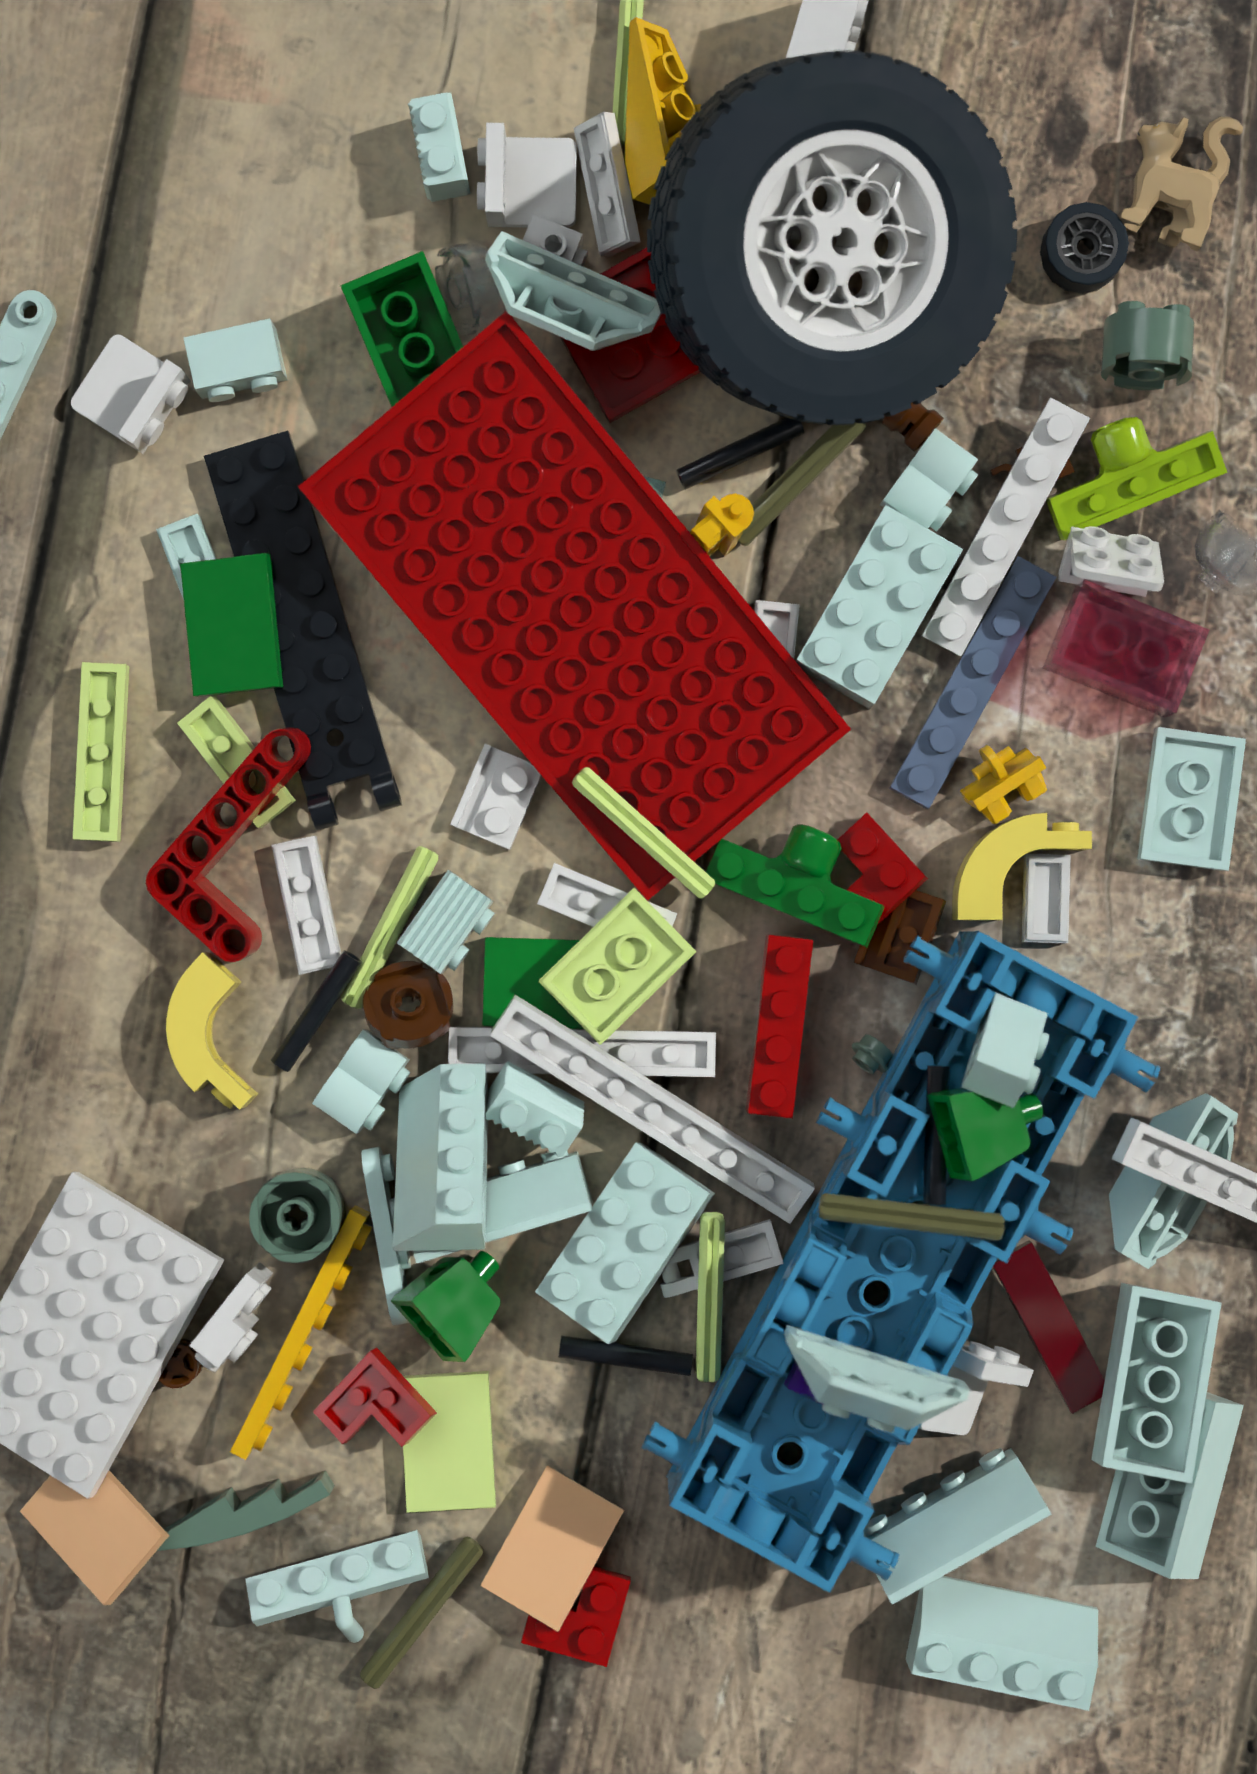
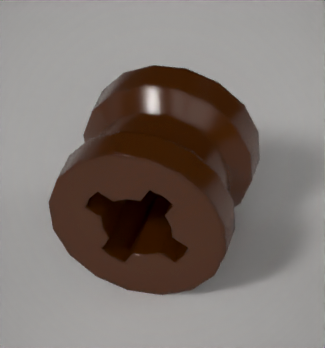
[158,1339,203,1388]

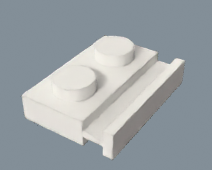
[450,743,542,850]

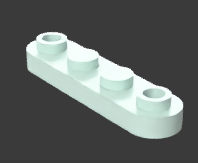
[0,290,57,439]
[361,1147,411,1326]

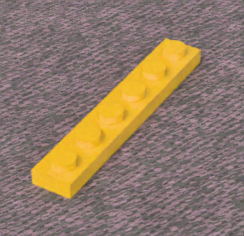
[230,1205,373,1460]

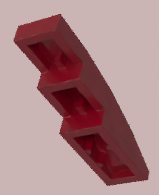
[993,1240,1105,1414]

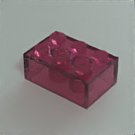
[1042,579,1209,718]

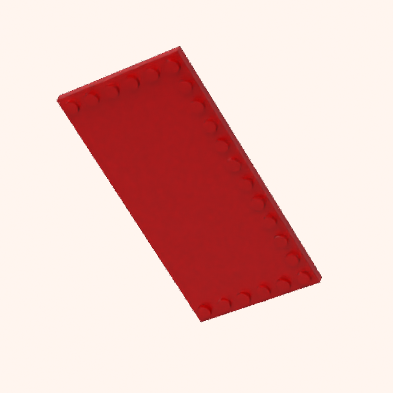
[298,310,851,901]

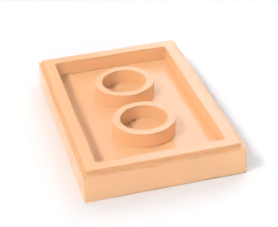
[480,1465,625,1632]
[20,1470,169,1605]

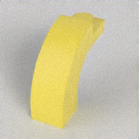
[952,813,1092,921]
[166,952,258,1109]

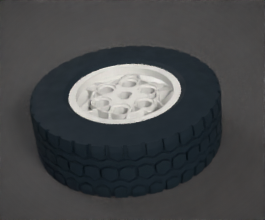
[647,51,1017,425]

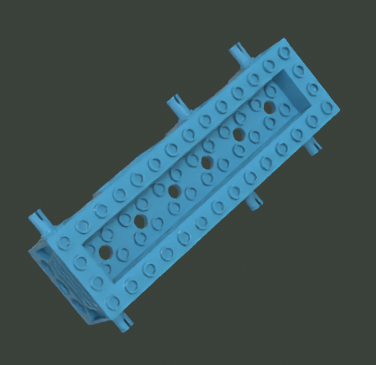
[641,931,1160,1593]

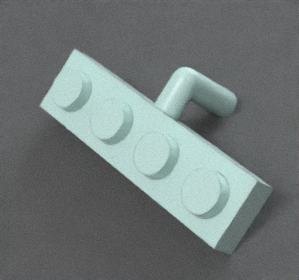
[245,1530,429,1643]

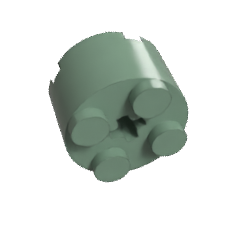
[1101,301,1194,390]
[249,1168,346,1263]

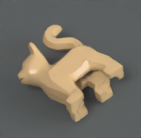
[1119,117,1243,251]

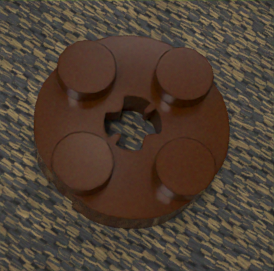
[363,961,454,1049]

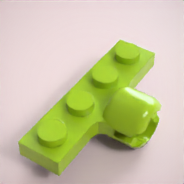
[1046,417,1228,540]

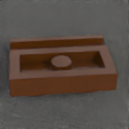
[854,890,946,985]

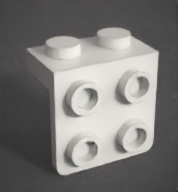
[477,123,577,228]
[71,335,191,454]
[1058,526,1164,597]
[919,1341,1034,1435]

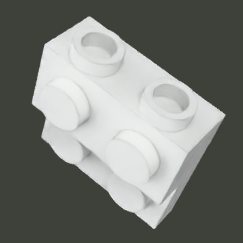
[189,1262,273,1372]

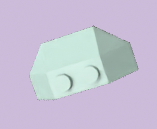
[485,231,661,351]
[1109,1093,1238,1269]
[784,1325,970,1432]

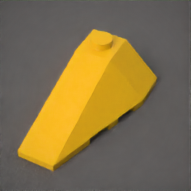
[625,17,701,205]

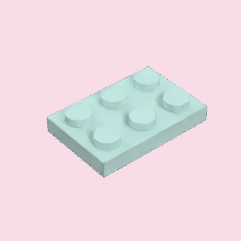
[1137,727,1246,871]

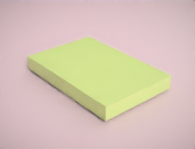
[538,888,696,1045]
[403,1371,496,1513]

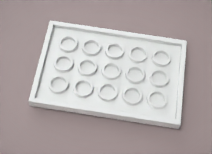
[0,1172,224,1499]

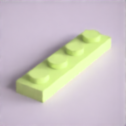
[73,662,129,842]

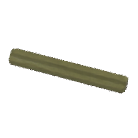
[738,422,866,547]
[818,1193,1004,1240]
[360,1536,484,1689]

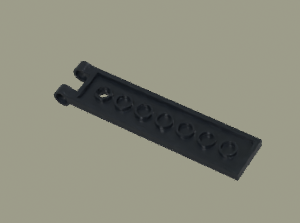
[204,430,402,831]

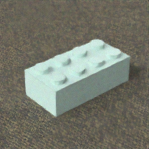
[796,505,963,709]
[535,1142,715,1344]

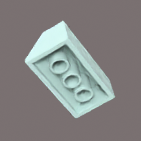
[393,1063,488,1251]
[413,1151,593,1264]
[1091,1283,1221,1484]
[1096,1392,1244,1579]
[864,1448,1052,1605]
[906,1576,1098,1711]

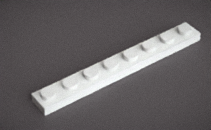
[490,995,815,1224]

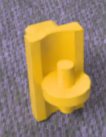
[690,493,754,557]
[960,745,1047,824]

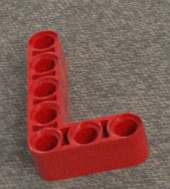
[146,727,311,962]

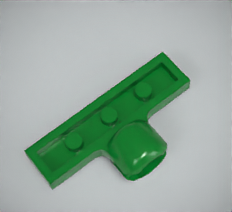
[706,824,885,948]

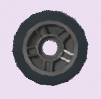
[1040,202,1129,294]

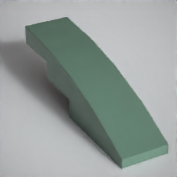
[157,1471,335,1551]

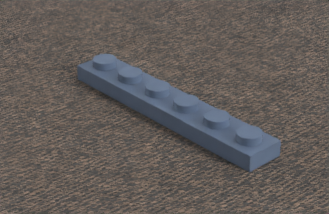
[889,556,1056,809]

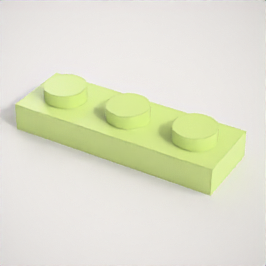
[177,696,296,828]

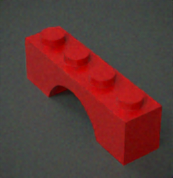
[746,935,813,1119]

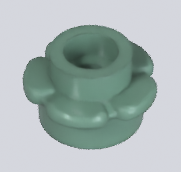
[852,1034,893,1075]

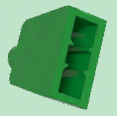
[927,1088,1043,1181]
[390,1251,500,1362]

